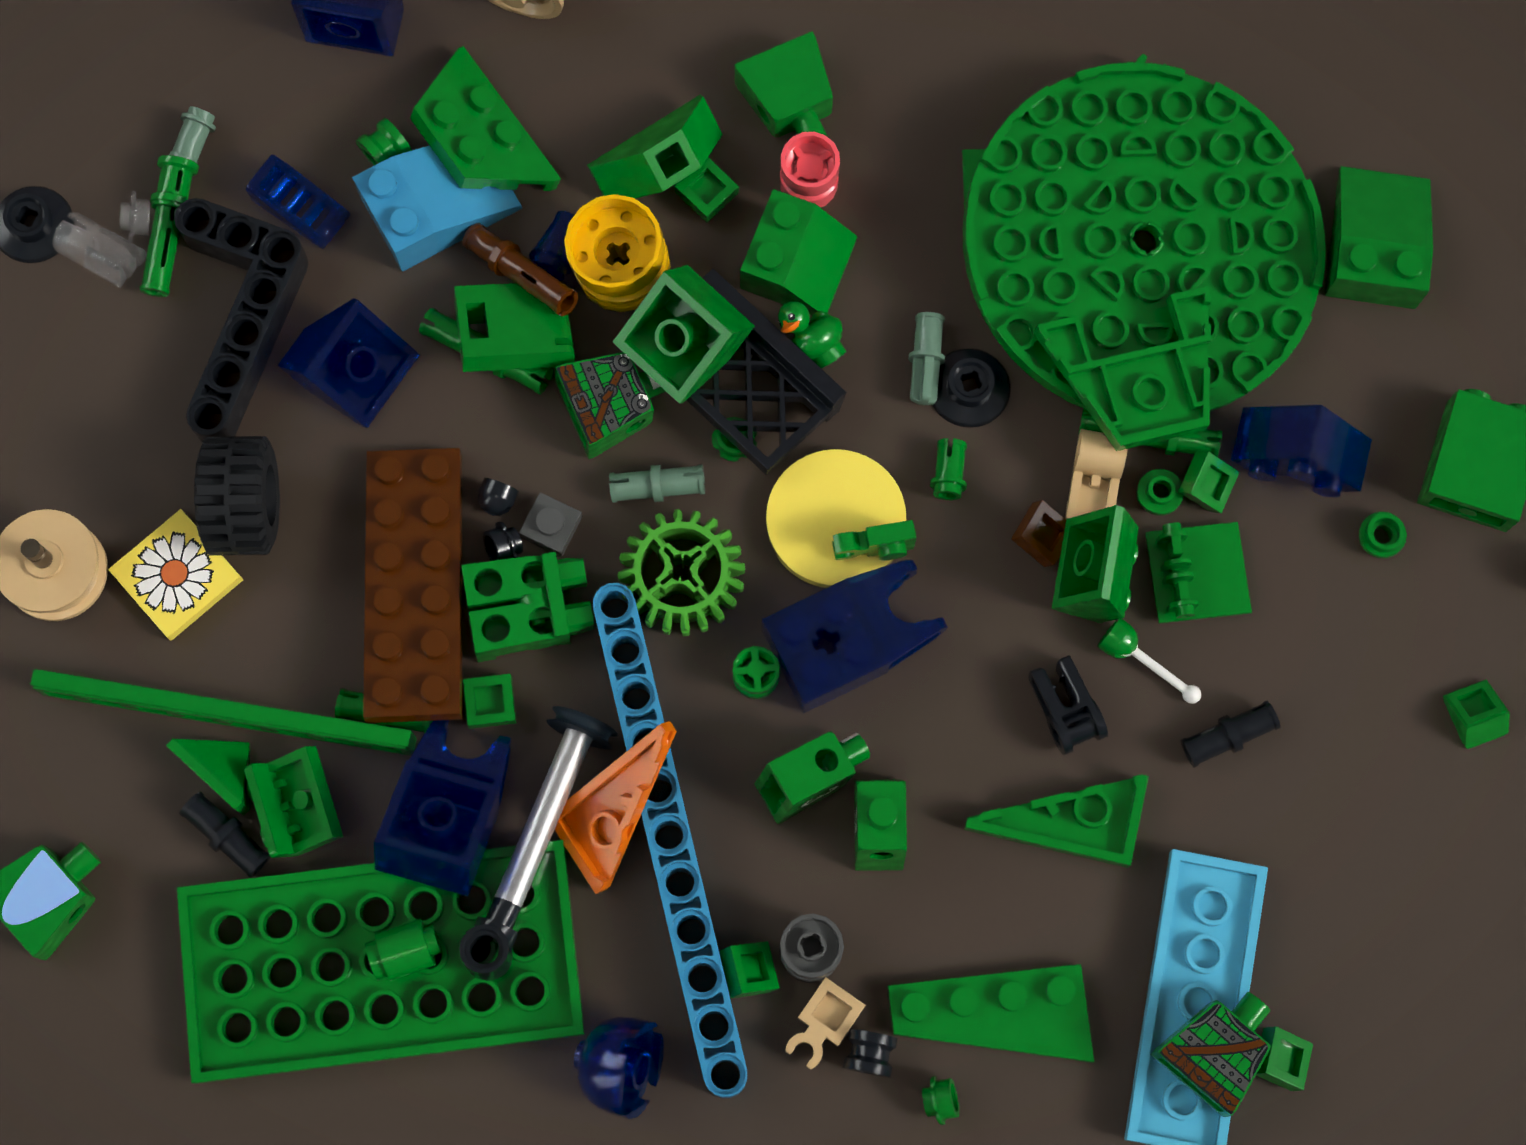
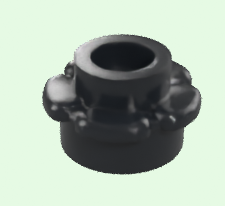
[483,522,523,561]

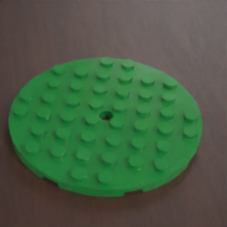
[963,62,1326,412]

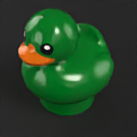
[778,301,846,369]

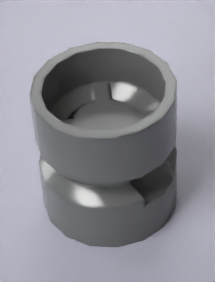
[779,913,844,983]

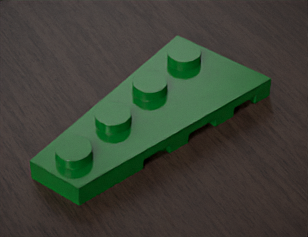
[887,964,1094,1063]

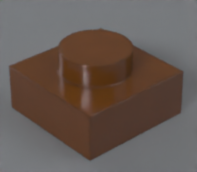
[1011,500,1066,567]

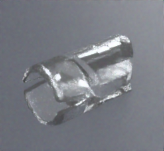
[53,212,147,288]

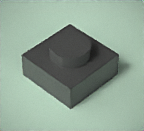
[519,492,583,557]

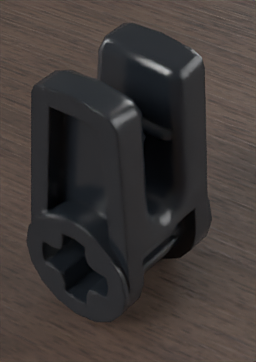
[1028,655,1108,755]

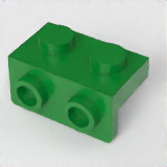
[244,746,344,858]

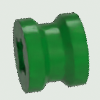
[356,117,412,166]
[732,646,780,699]

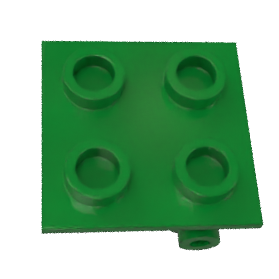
[1145,522,1252,624]

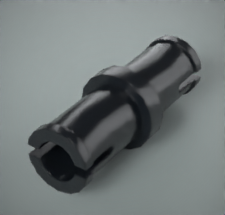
[1180,700,1281,768]
[179,791,271,878]

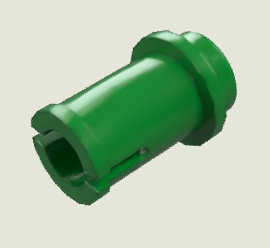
[930,438,967,500]

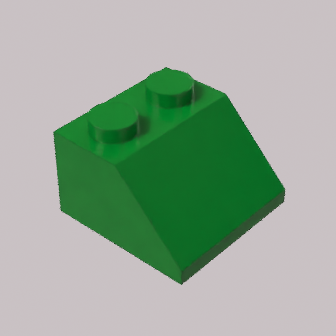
[740,189,858,315]
[613,265,755,404]
[1051,505,1139,623]

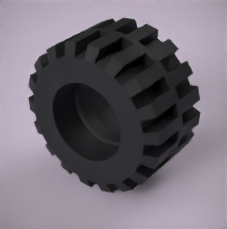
[194,436,280,556]

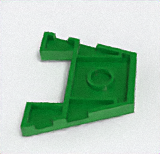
[1034,285,1212,451]

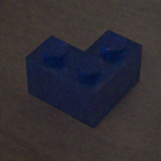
[1231,405,1372,498]

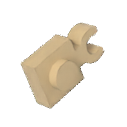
[785,977,866,1070]

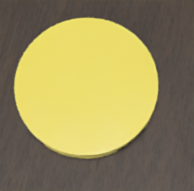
[766,449,906,589]

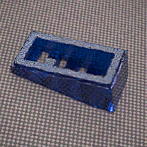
[246,154,351,249]

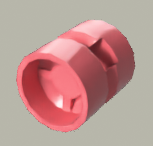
[780,132,840,208]

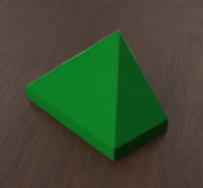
[166,738,251,816]

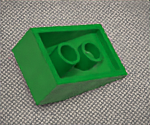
[1325,166,1433,309]

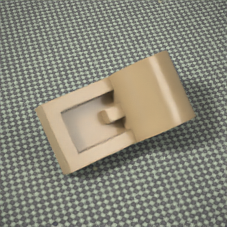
[1065,429,1128,519]

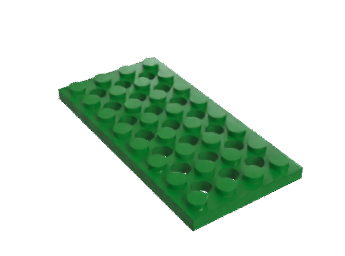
[177,840,585,1084]

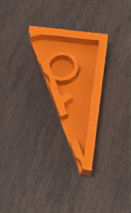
[555,721,677,894]

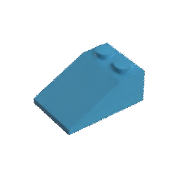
[352,145,522,272]

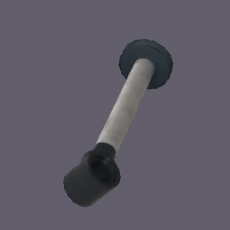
[459,706,618,981]

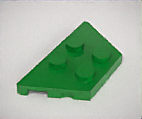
[410,46,561,191]

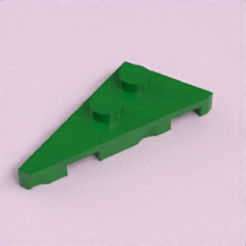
[964,774,1149,868]

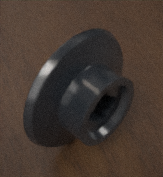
[0,186,74,263]
[933,348,1010,428]

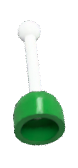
[1097,619,1201,704]

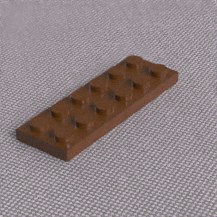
[363,448,462,723]

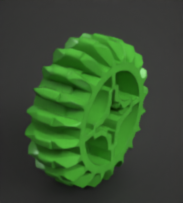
[618,509,745,636]

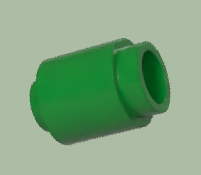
[365,919,442,981]

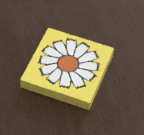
[108,509,243,641]

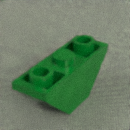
[587,94,723,199]

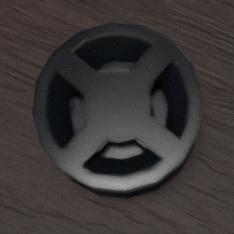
[843,1029,898,1078]

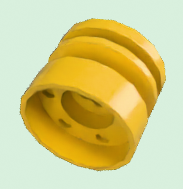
[564,194,671,312]

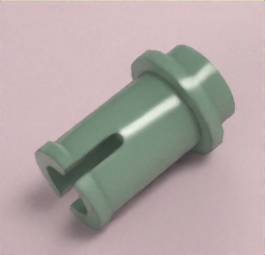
[169,106,216,164]

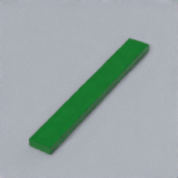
[30,669,417,756]

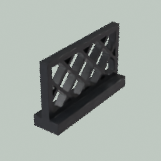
[687,269,847,475]

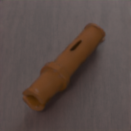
[462,223,578,316]

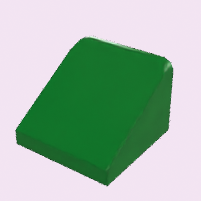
[1443,679,1510,749]

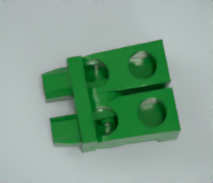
[461,552,595,663]

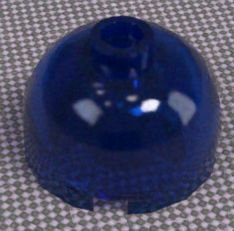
[574,1016,664,1119]

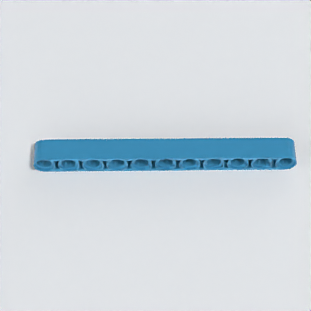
[593,583,747,1098]

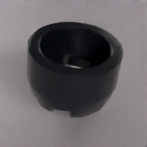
[478,478,519,516]

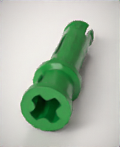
[139,155,199,297]

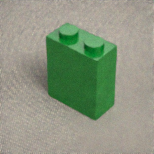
[1417,389,1526,532]

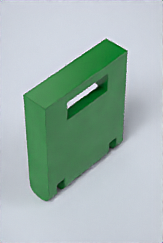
[454,283,575,372]

